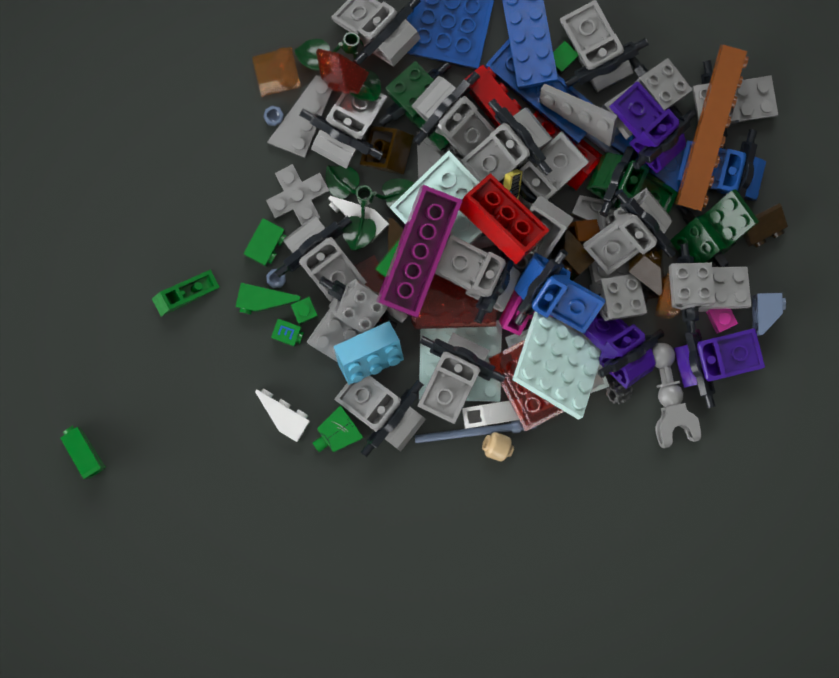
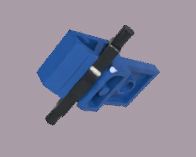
[677,129,766,202]
[514,249,605,334]

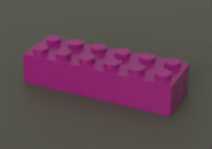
[376,185,463,317]

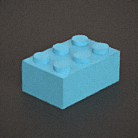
[333,321,404,385]

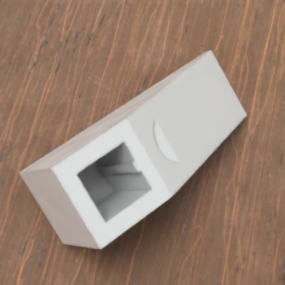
[329,196,389,242]
[255,388,310,442]
[462,399,525,429]

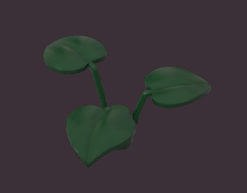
[295,31,381,102]
[326,165,414,250]

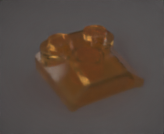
[252,47,301,96]
[655,273,680,319]

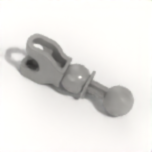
[651,343,701,448]

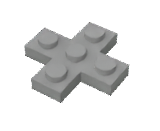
[266,164,329,225]

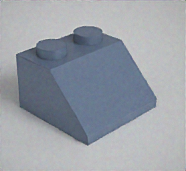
[752,293,786,336]

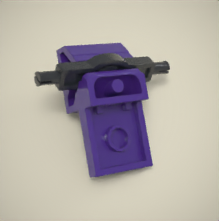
[609,81,696,174]
[584,312,664,389]
[674,323,765,408]

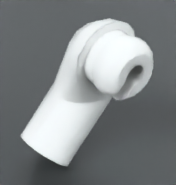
[387,307,408,323]

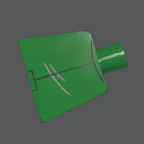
[312,406,364,452]

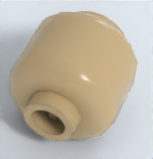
[482,432,514,462]

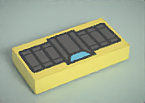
[503,169,523,199]

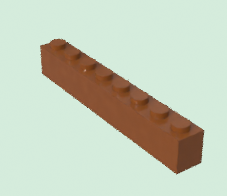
[675,45,749,211]

